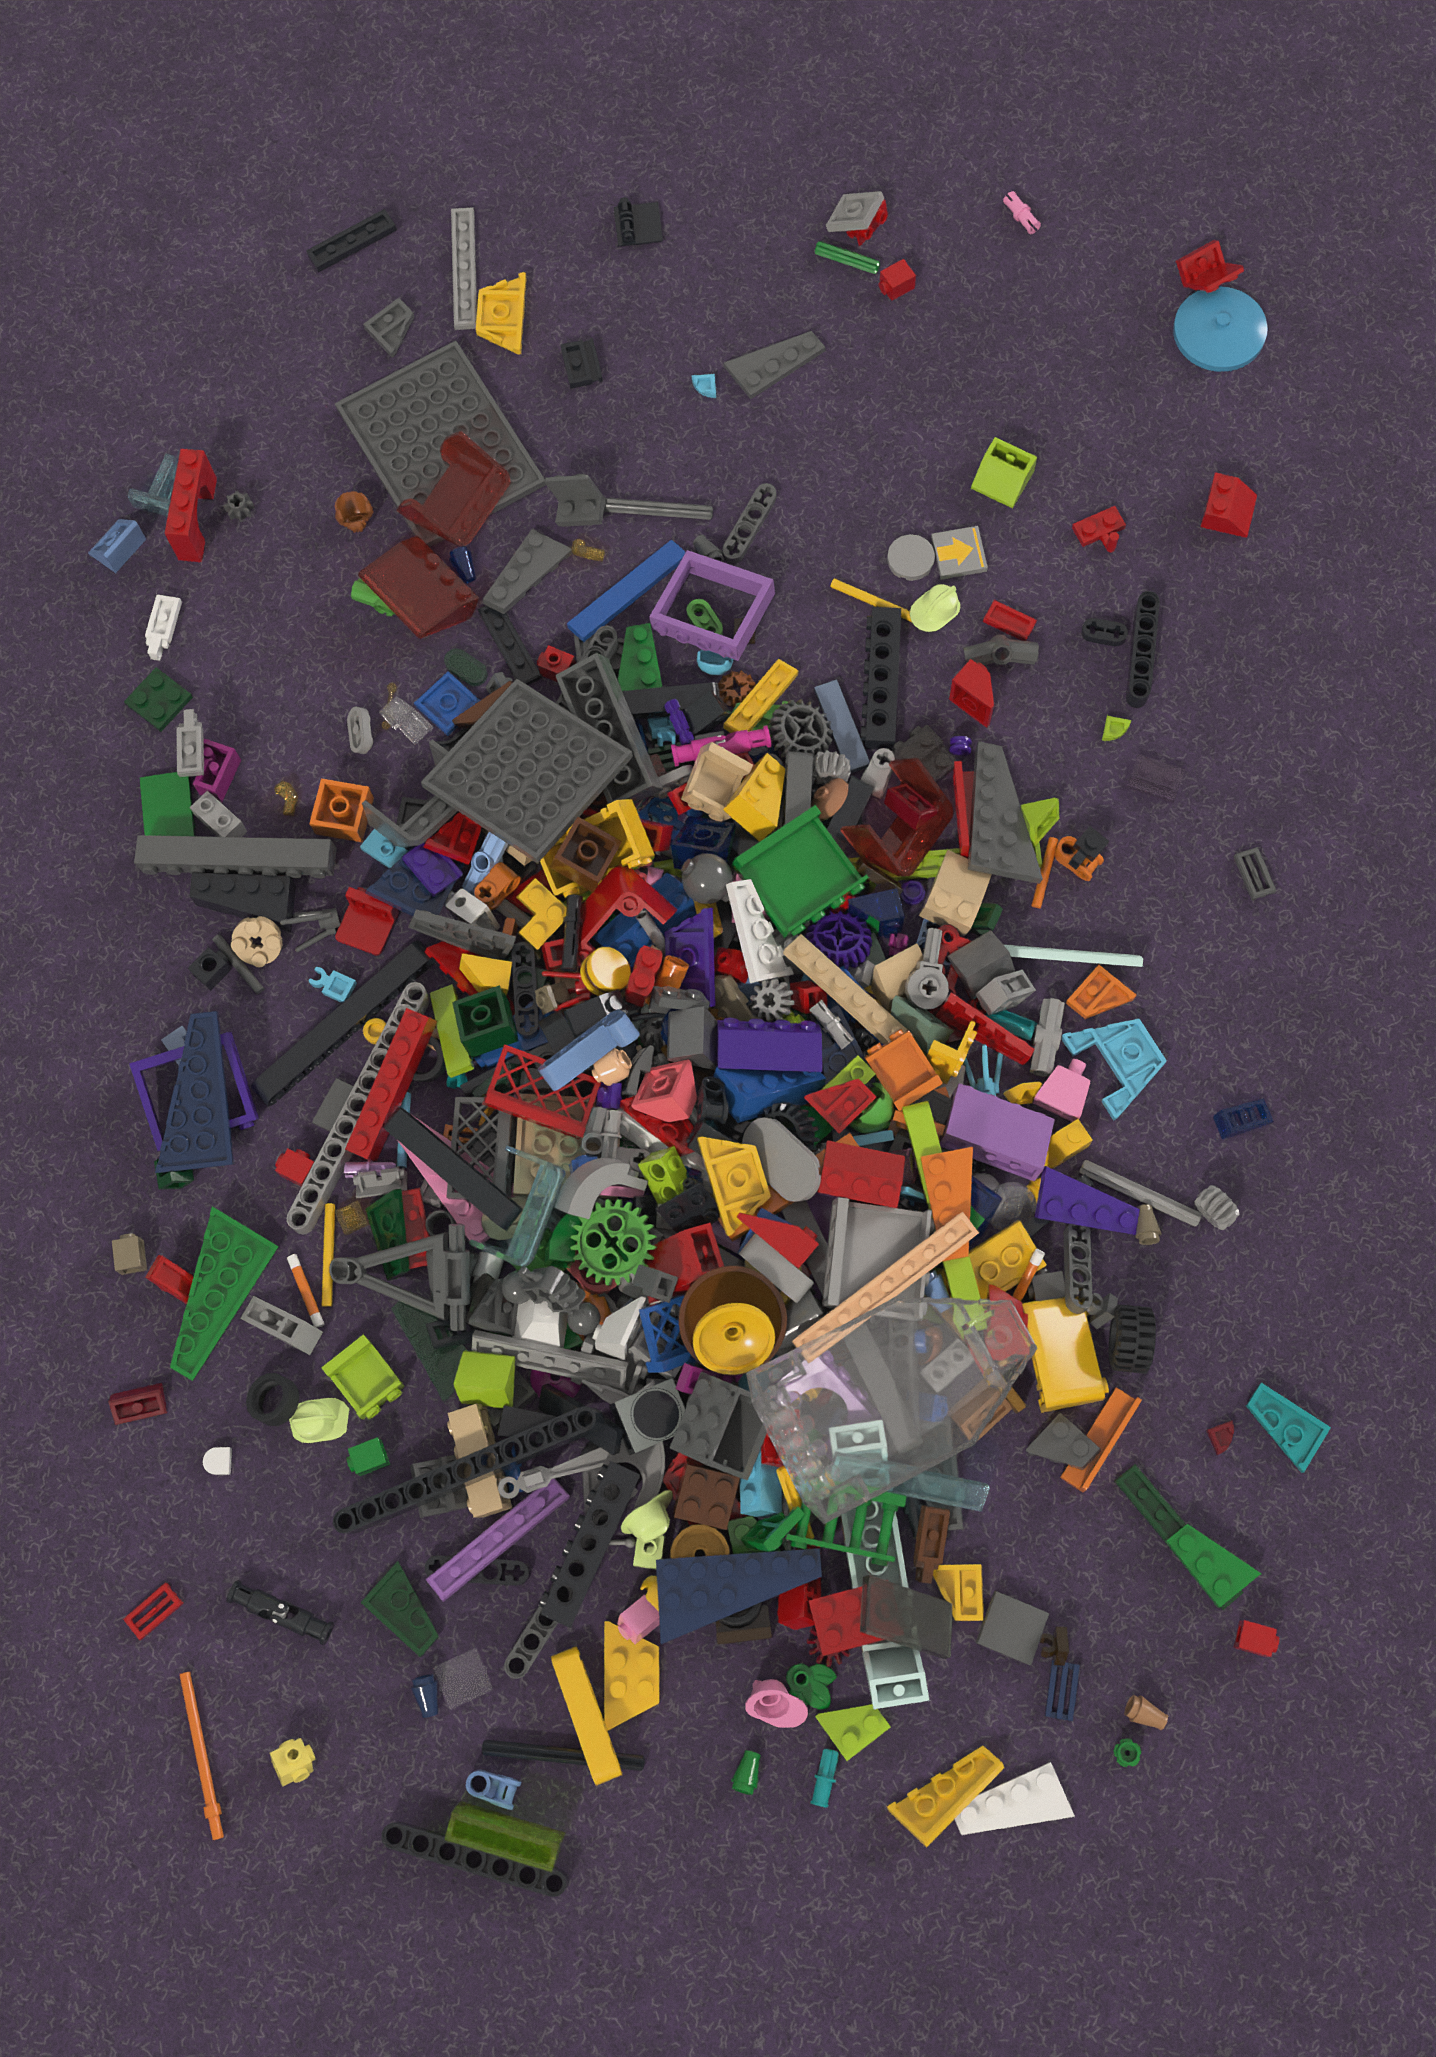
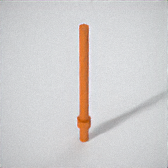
[179,1672,224,1840]

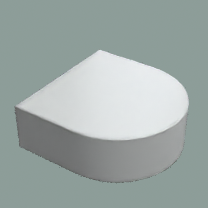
[203,1447,232,1475]

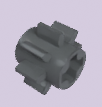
[223,491,255,522]

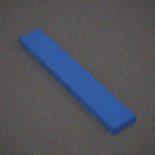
[567,540,686,642]

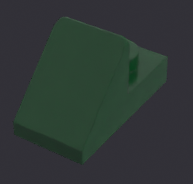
[969,903,1003,936]

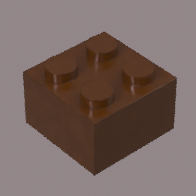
[549,817,622,892]
[673,1458,740,1530]

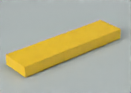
[723,659,798,733]

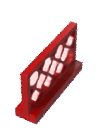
[482,1044,601,1140]

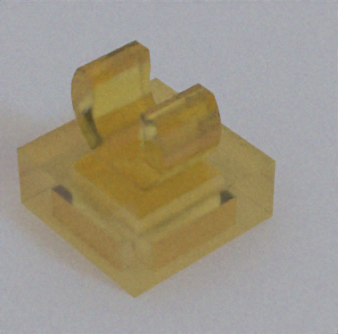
[334,1200,369,1236]

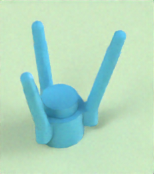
[963,1044,1003,1096]

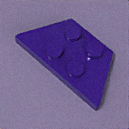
[665,908,715,1007]

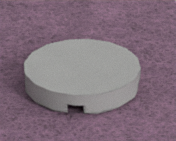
[887,534,935,581]

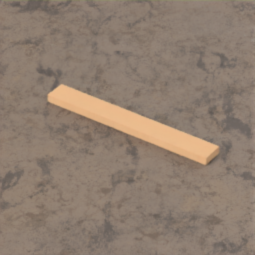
[791,1211,979,1363]

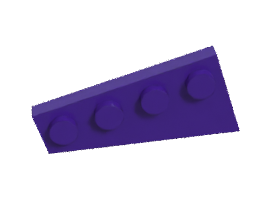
[1035,1166,1140,1235]

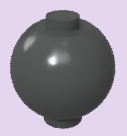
[681,853,732,904]

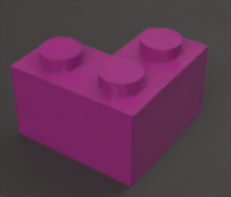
[193,739,241,802]

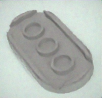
[742,1118,821,1202]

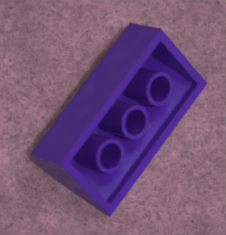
[716,1018,822,1072]

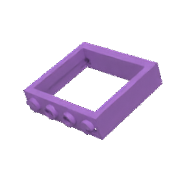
[649,550,775,661]

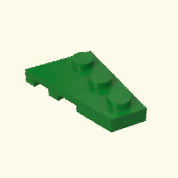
[1165,1524,1262,1608]

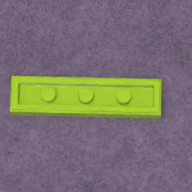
[430,984,474,1078]

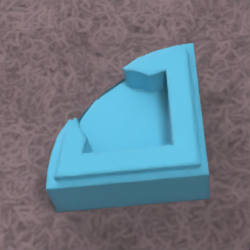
[692,374,716,398]

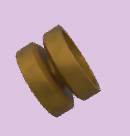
[670,1524,729,1559]

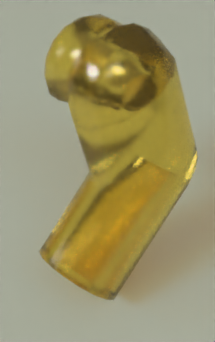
[571,539,605,562]
[274,781,299,816]

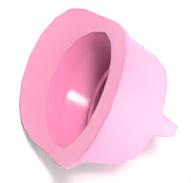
[745,1679,808,1727]

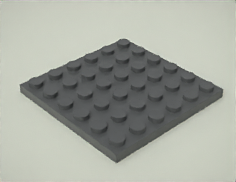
[421,679,633,864]

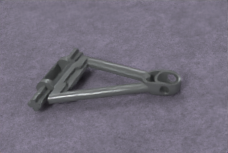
[329,1224,470,1331]

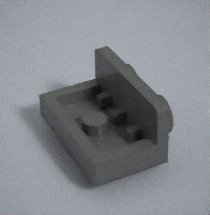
[648,986,709,1014]

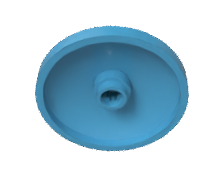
[1173,287,1267,372]

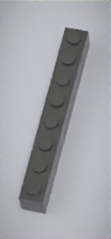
[134,835,337,879]

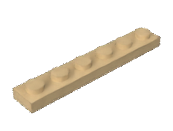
[783,934,914,1044]

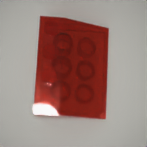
[358,536,479,639]

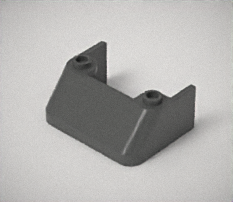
[362,739,458,847]

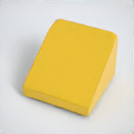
[1003,1082,1042,1105]

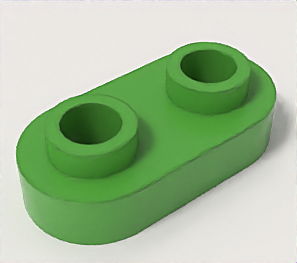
[687,599,723,635]

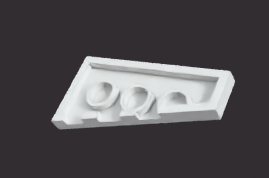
[726,879,794,983]
[954,1762,1075,1835]

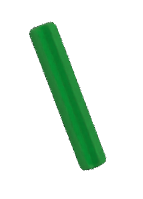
[815,241,880,274]

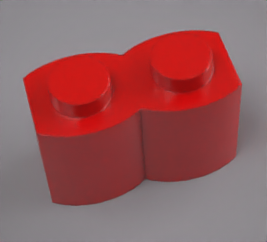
[625,945,662,1007]

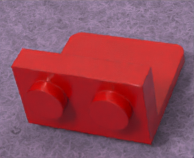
[1176,240,1244,293]
[335,887,399,956]

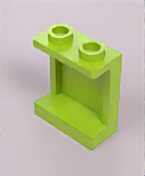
[322,1334,405,1420]

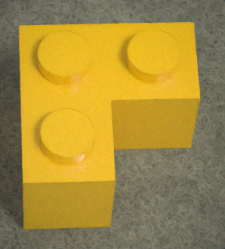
[516,878,566,950]

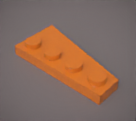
[920,1147,973,1262]

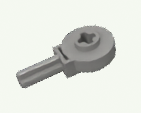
[905,928,949,1009]

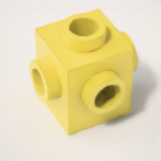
[270,1738,316,1786]

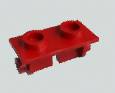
[847,200,888,246]

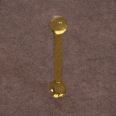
[381,683,397,730]

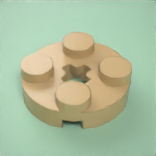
[231,916,283,967]

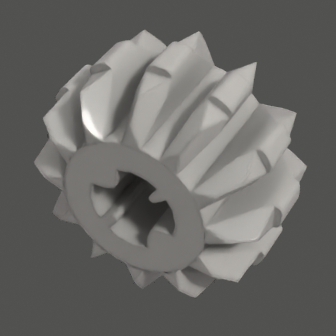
[812,750,851,785]
[750,979,794,1022]
[1194,1185,1240,1230]

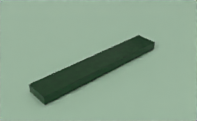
[1114,1464,1244,1610]

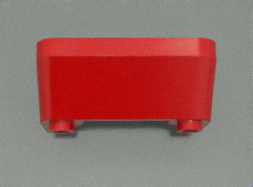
[563,864,678,969]

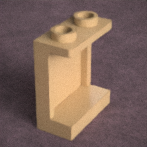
[681,742,753,822]

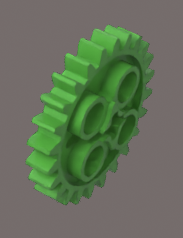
[570,1199,657,1285]

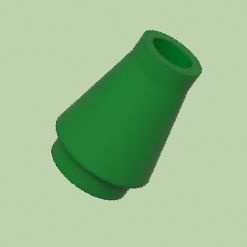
[731,1750,761,1795]

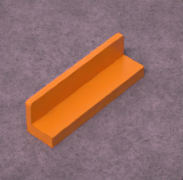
[1060,1387,1142,1492]

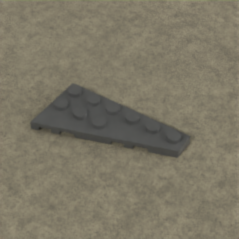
[968,741,1043,884]

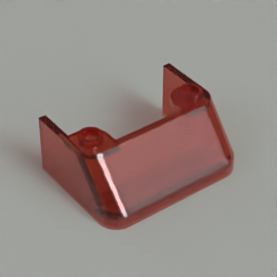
[840,758,953,877]

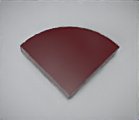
[1206,1420,1234,1455]

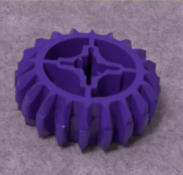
[805,909,872,971]

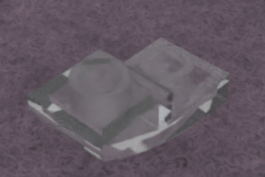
[379,696,434,745]

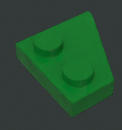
[740,1506,805,1552]

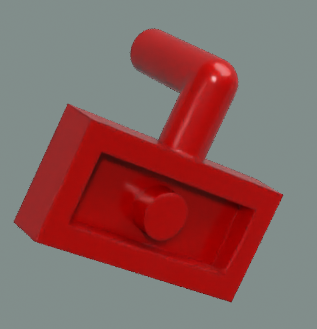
[1072,506,1126,553]

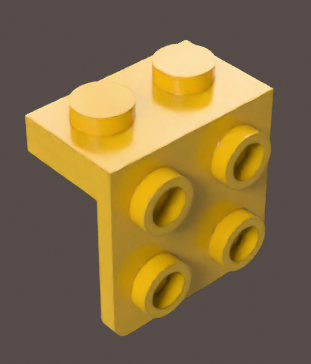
[926,1020,977,1084]

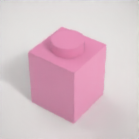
[618,1595,660,1644]

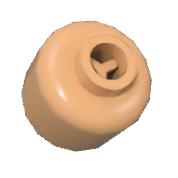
[592,1048,632,1086]

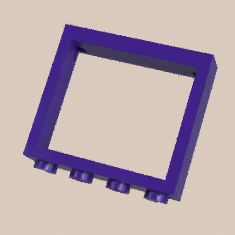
[129,1032,259,1151]

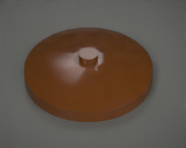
[679,1266,787,1375]

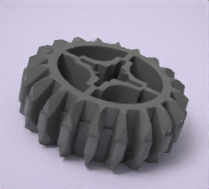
[768,699,833,758]

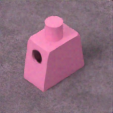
[1033,1059,1090,1122]

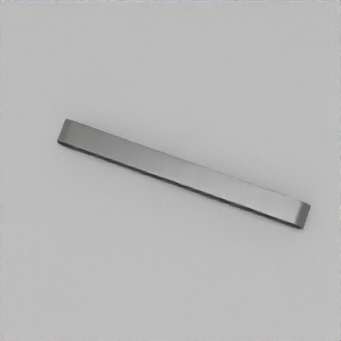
[287,982,430,1235]

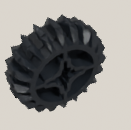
[758,1102,820,1153]

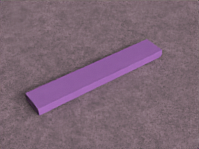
[426,1478,570,1602]

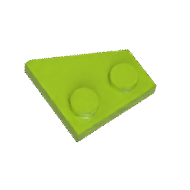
[815,1704,890,1761]

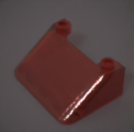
[396,431,510,547]

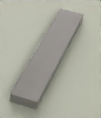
[451,207,477,330]
[472,1330,629,1389]

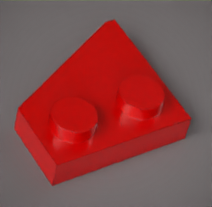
[423,812,482,865]
[804,1078,876,1134]

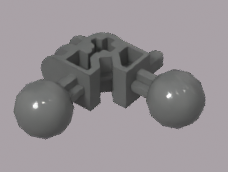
[502,1266,601,1335]

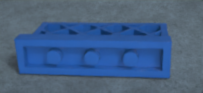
[639,1294,696,1373]

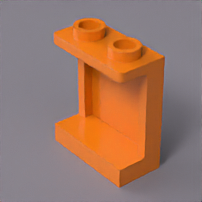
[865,1028,943,1111]

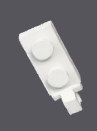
[145,595,182,661]

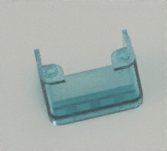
[469,1145,566,1267]

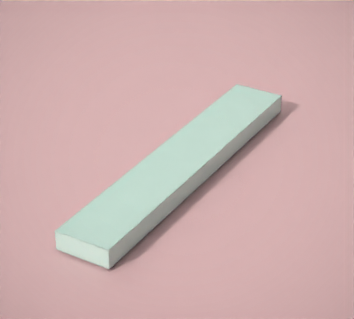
[1004,945,1143,967]

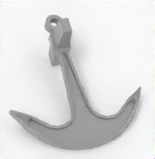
[498,1379,665,1511]

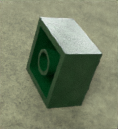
[452,985,519,1058]

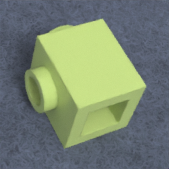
[633,1536,666,1569]

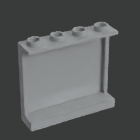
[822,1197,934,1319]

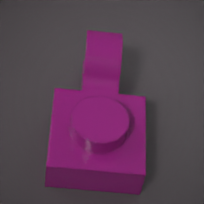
[888,933,909,956]

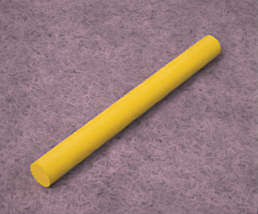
[830,578,912,622]
[322,1203,335,1307]

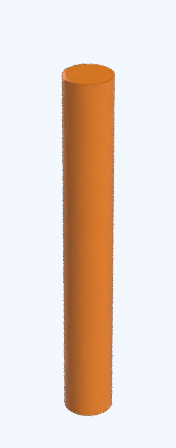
[1031,837,1058,909]

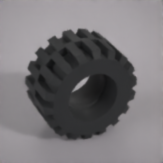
[1108,1304,1156,1374]

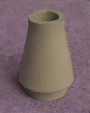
[1136,1205,1162,1245]

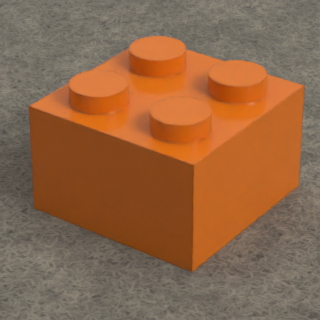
[309,778,374,843]

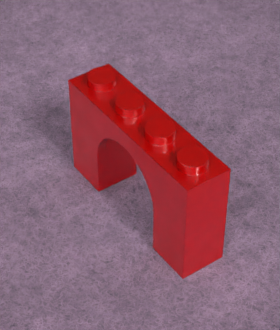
[164,449,217,562]

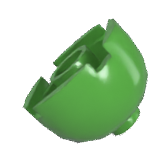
[849,1082,894,1134]

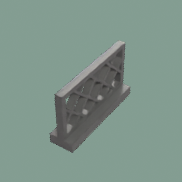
[446,1095,517,1200]

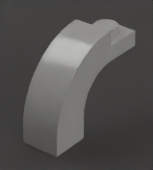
[554,1158,648,1219]

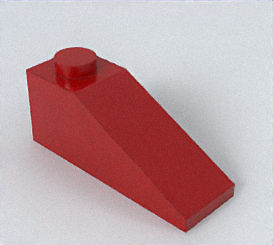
[736,1212,819,1269]
[777,1544,821,1630]

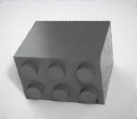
[670,1372,778,1481]

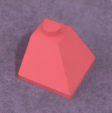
[631,1059,697,1122]

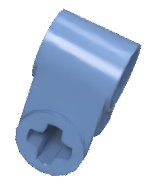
[466,1770,522,1810]

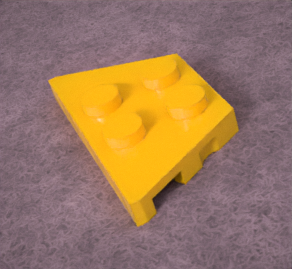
[476,272,526,354]
[697,1137,771,1236]
[604,1621,660,1730]

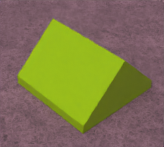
[453,1351,515,1408]

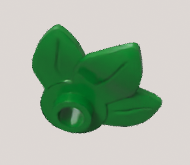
[786,1663,837,1709]

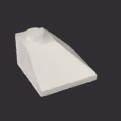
[593,1296,646,1361]
[512,1299,568,1348]

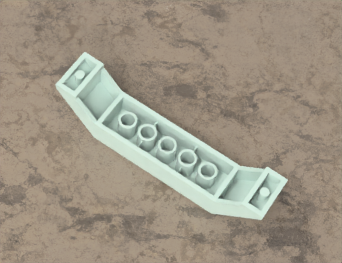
[828,1420,929,1709]

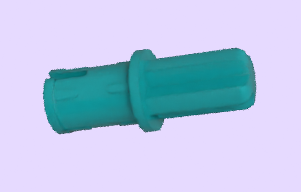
[811,1749,839,1808]

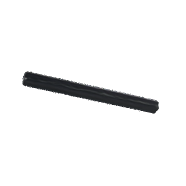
[482,1740,645,1771]

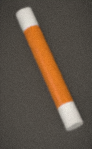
[1012,1249,1045,1302]
[287,1254,325,1328]

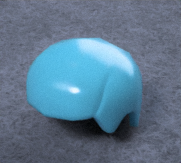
[697,650,733,675]

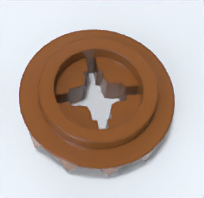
[718,670,756,707]

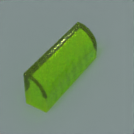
[445,1801,566,1872]

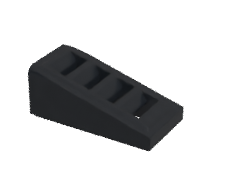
[425,1310,484,1349]

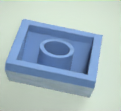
[88,519,146,573]

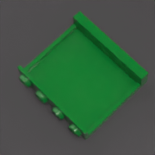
[731,805,869,938]

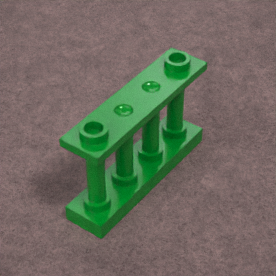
[786,1474,907,1566]

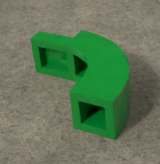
[544,1214,602,1268]

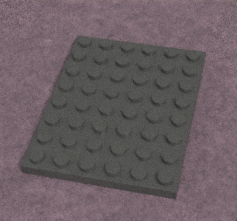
[335,341,546,550]

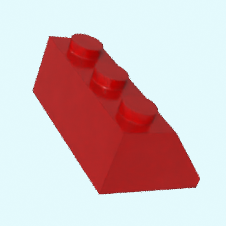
[817,1140,905,1208]

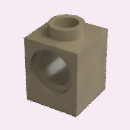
[112,1234,147,1275]

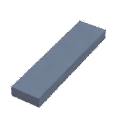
[814,680,870,774]

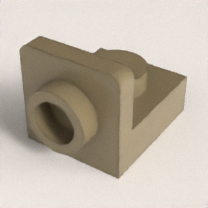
[535,981,572,1015]

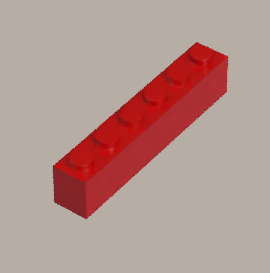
[345,1008,437,1161]

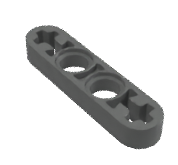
[723,483,777,564]
[1063,1224,1092,1314]

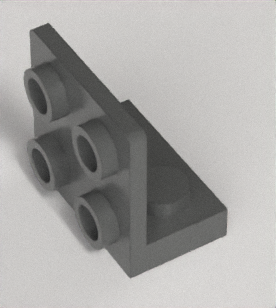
[544,474,606,527]

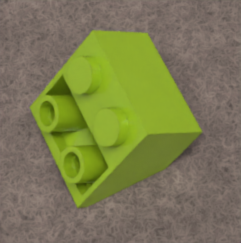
[971,437,1037,508]

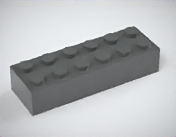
[555,653,663,804]

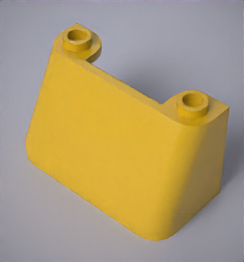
[1022,1296,1109,1413]

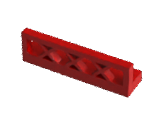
[953,761,974,859]

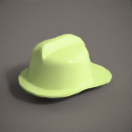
[910,584,961,632]
[289,1398,349,1443]
[621,1490,673,1543]

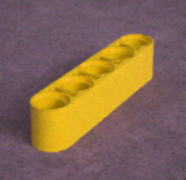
[551,1646,622,1786]

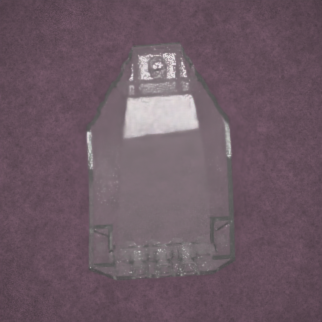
[746,1296,1038,1524]

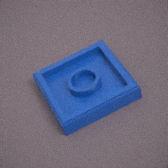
[414,671,480,736]

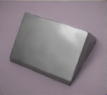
[947,930,1015,1000]
[667,1006,717,1070]

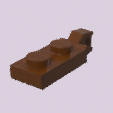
[913,1505,950,1584]

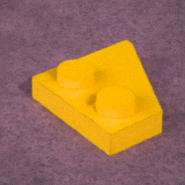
[933,1564,984,1621]

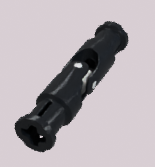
[226,1580,335,1645]

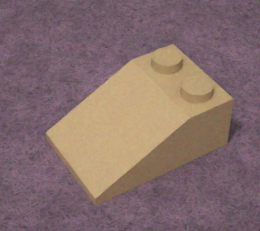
[919,850,992,936]

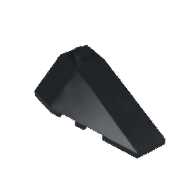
[564,989,643,1099]

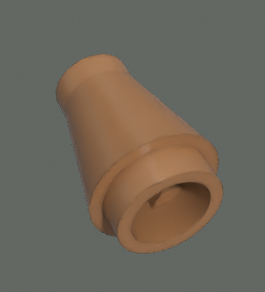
[1124,1695,1168,1730]

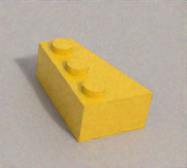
[723,753,785,842]

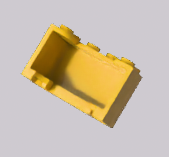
[540,799,655,898]

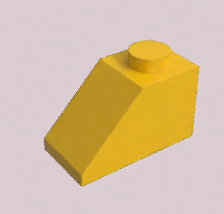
[459,954,512,996]
[1044,1119,1092,1169]

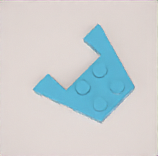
[1061,1019,1167,1121]

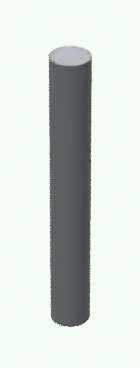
[212,934,265,995]

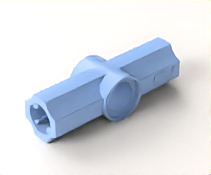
[462,832,508,897]

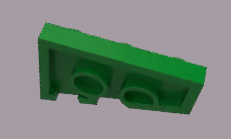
[618,623,662,691]

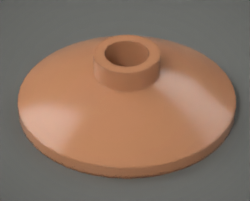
[810,778,848,821]

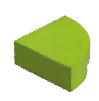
[1102,716,1131,741]

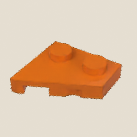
[1066,965,1137,1019]

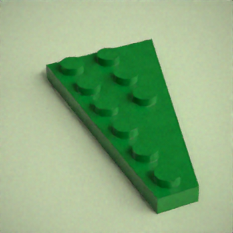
[170,1206,279,1381]

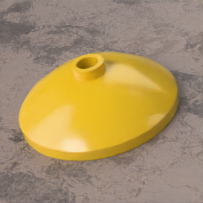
[693,1303,775,1375]

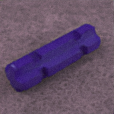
[665,699,694,745]

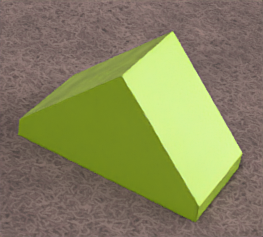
[1020,798,1059,846]

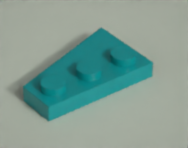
[1246,1383,1331,1473]

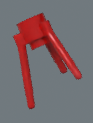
[542,971,595,1011]

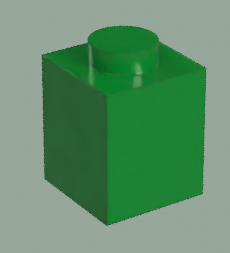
[346,1437,390,1476]

